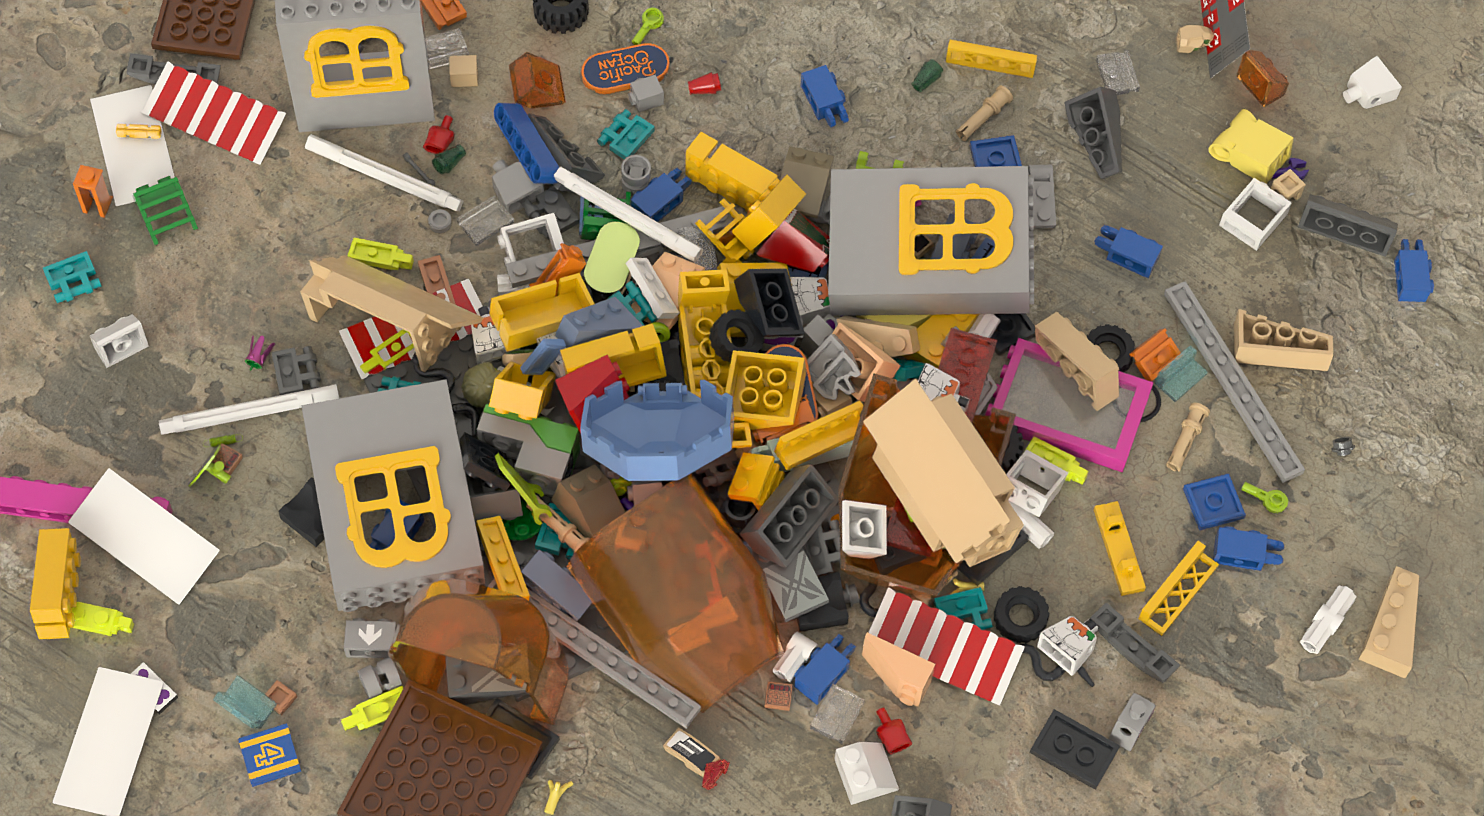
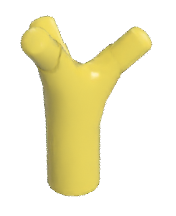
[950,578,984,594]
[544,780,573,815]

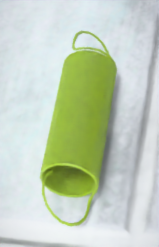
[203,434,243,447]

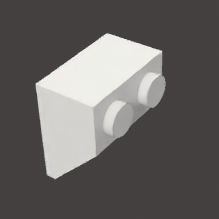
[90,314,149,368]
[842,500,887,559]
[835,742,899,805]

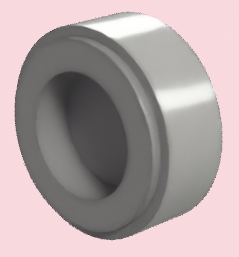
[428,209,452,233]

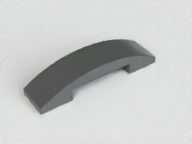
[126,53,221,84]
[1090,603,1180,683]

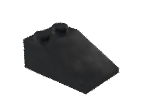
[734,269,805,337]

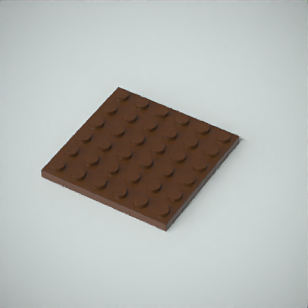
[337,679,543,816]

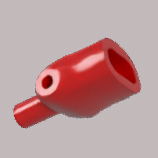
[423,115,455,155]
[876,708,912,755]

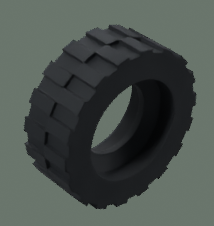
[709,309,765,364]
[1087,324,1136,373]
[993,586,1050,643]

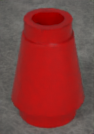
[688,72,722,95]

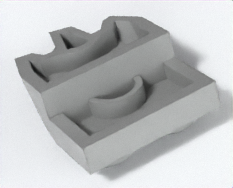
[807,334,862,400]

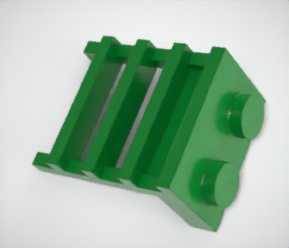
[133,176,198,246]
[581,191,631,241]

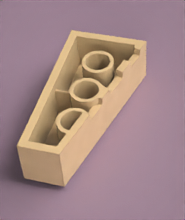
[1234,309,1333,371]
[1035,312,1119,411]
[1359,566,1419,678]

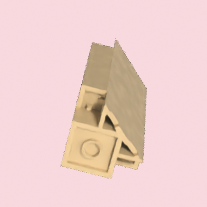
[300,255,484,372]
[863,379,1024,567]

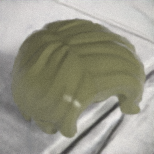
[461,362,501,408]

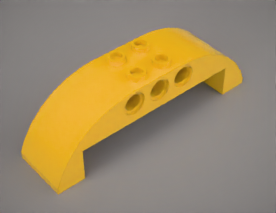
[678,269,752,448]

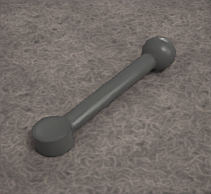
[403,152,435,186]

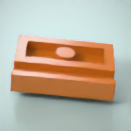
[421,0,467,30]
[1129,328,1183,381]

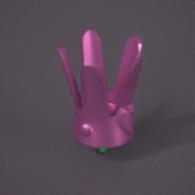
[245,335,275,371]

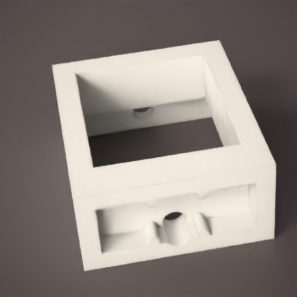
[1219,178,1292,251]
[497,213,564,265]
[1006,449,1068,517]

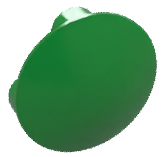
[502,498,543,540]

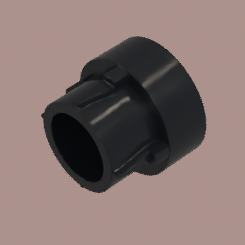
[719,496,758,539]

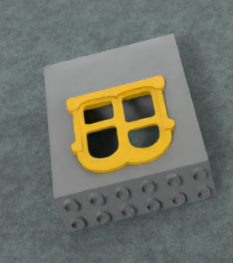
[275,0,435,132]
[828,166,1034,316]
[301,380,485,612]

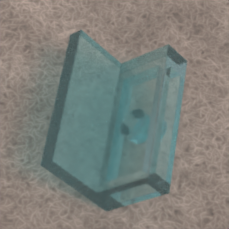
[1155,345,1208,402]
[213,675,277,729]

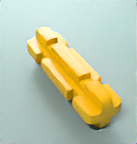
[116,124,162,139]

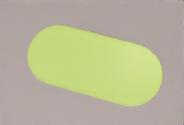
[584,222,640,293]

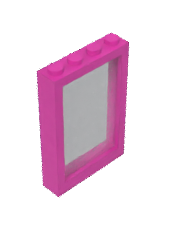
[985,338,1153,473]

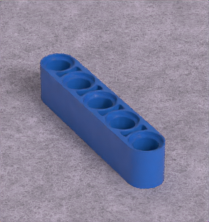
[494,103,559,184]

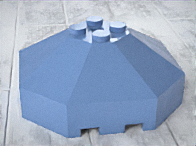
[580,380,734,481]

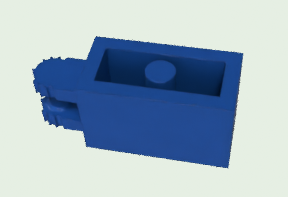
[800,65,849,128]
[631,168,692,222]
[1094,225,1163,278]
[1394,239,1434,302]
[369,499,424,550]
[1213,526,1284,571]
[794,634,856,705]

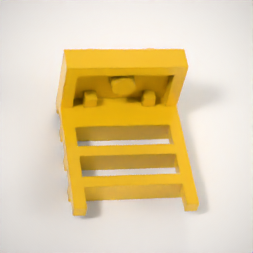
[695,198,755,269]
[727,452,785,511]

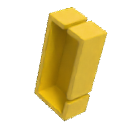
[685,132,778,213]
[489,273,594,352]
[560,323,667,387]
[489,361,556,420]
[30,528,81,639]

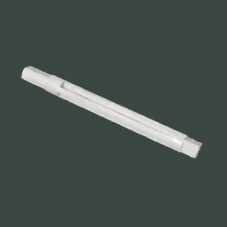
[305,134,463,211]
[554,166,703,263]
[159,384,339,435]

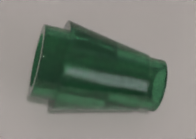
[911,59,943,92]
[432,144,466,174]

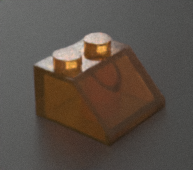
[1236,50,1289,107]
[509,52,566,109]

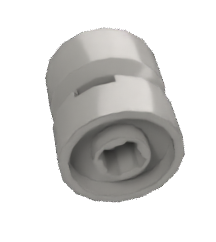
[621,155,651,196]
[357,657,402,699]

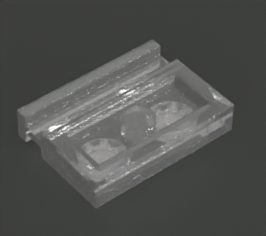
[426,28,469,69]
[1096,50,1140,95]
[457,195,514,246]
[677,226,717,271]
[810,684,865,745]

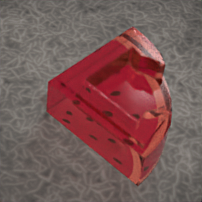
[702,759,730,790]

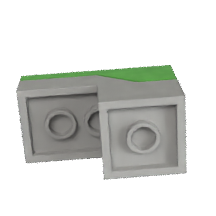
[477,404,580,497]

